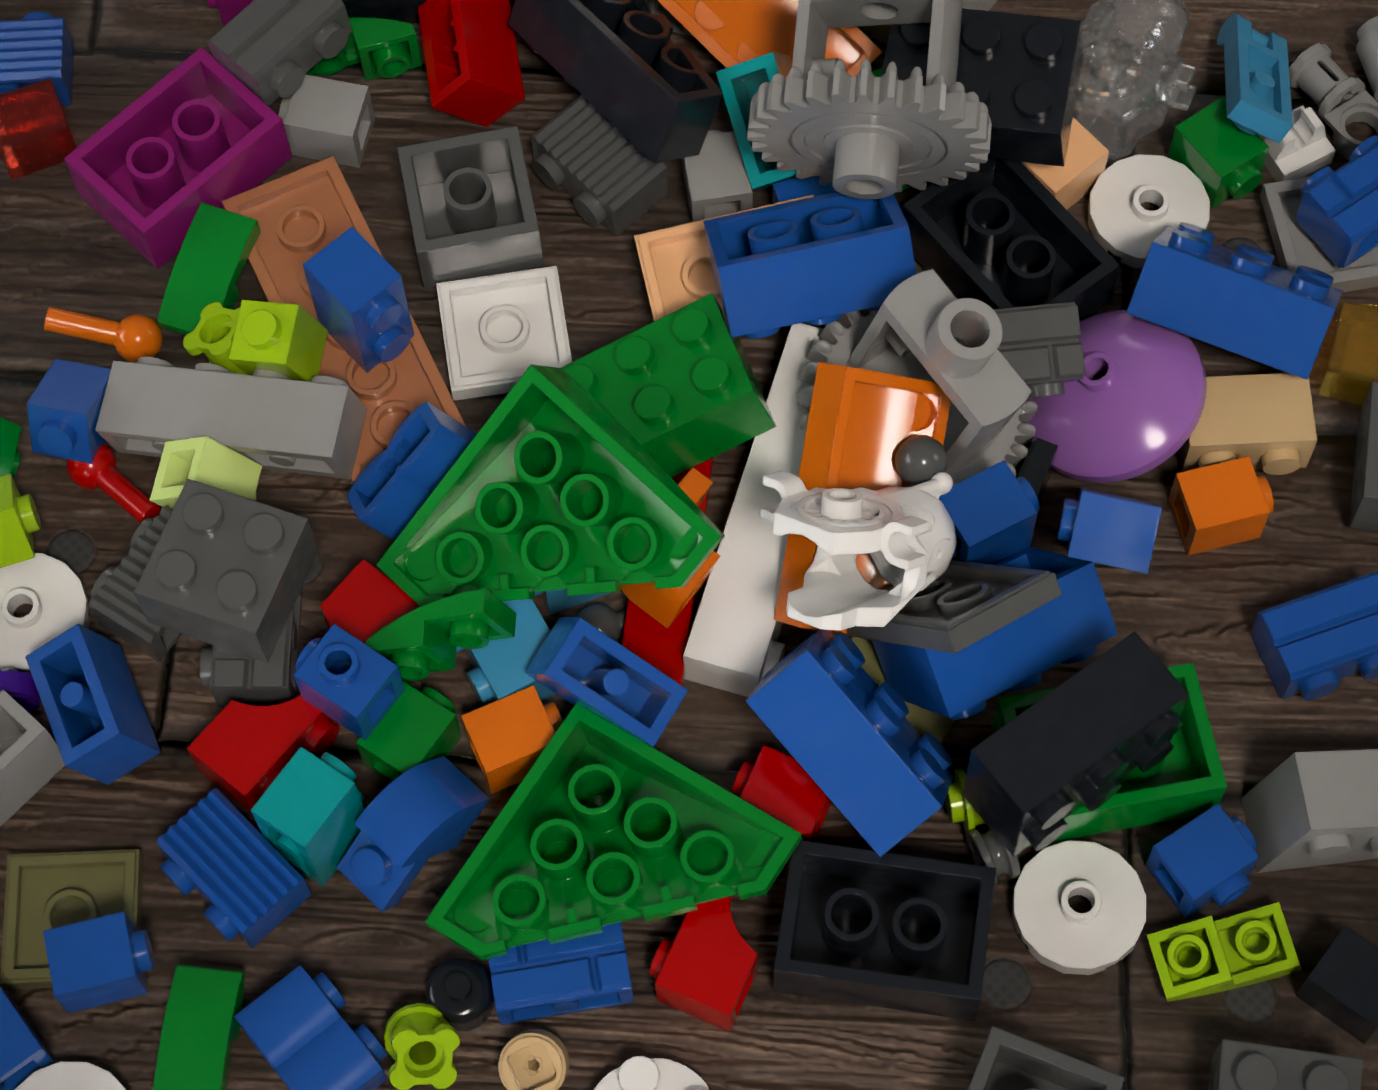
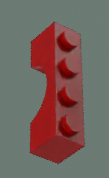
[187,559,420,815]
[649,745,833,1032]

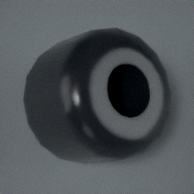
[426,958,495,1031]

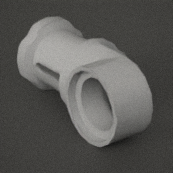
[1289,43,1378,160]

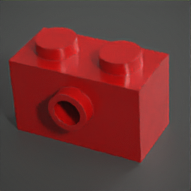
[418,0,525,127]

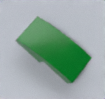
[305,17,422,82]
[157,202,261,335]
[365,588,517,681]
[153,964,246,1090]

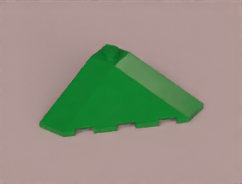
[377,364,725,607]
[425,703,802,960]

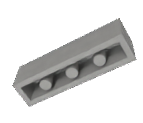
[95,356,367,480]

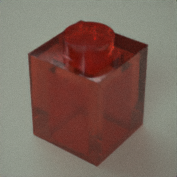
[0,78,77,180]

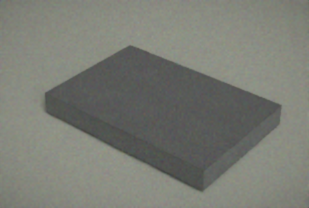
[846,560,1062,653]

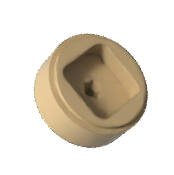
[498,1029,569,1090]

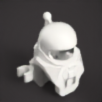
[761,470,957,631]

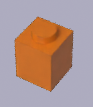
[1168,456,1274,556]
[461,685,563,794]

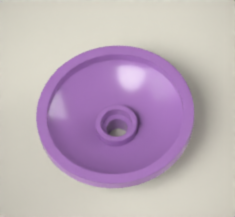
[1024,310,1207,483]

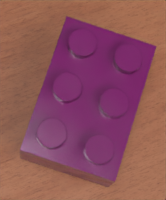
[64,47,292,269]

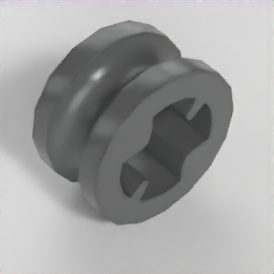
[966,828,1020,886]

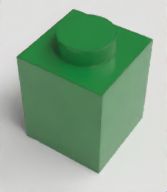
[1168,96,1269,209]
[356,681,462,782]

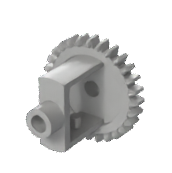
[747,0,992,199]
[797,269,1038,485]

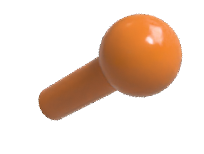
[44,306,163,362]

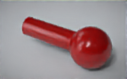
[66,444,161,524]

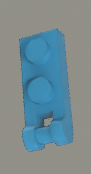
[1217,13,1293,144]

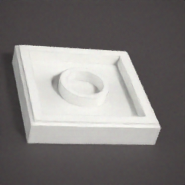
[436,266,572,401]

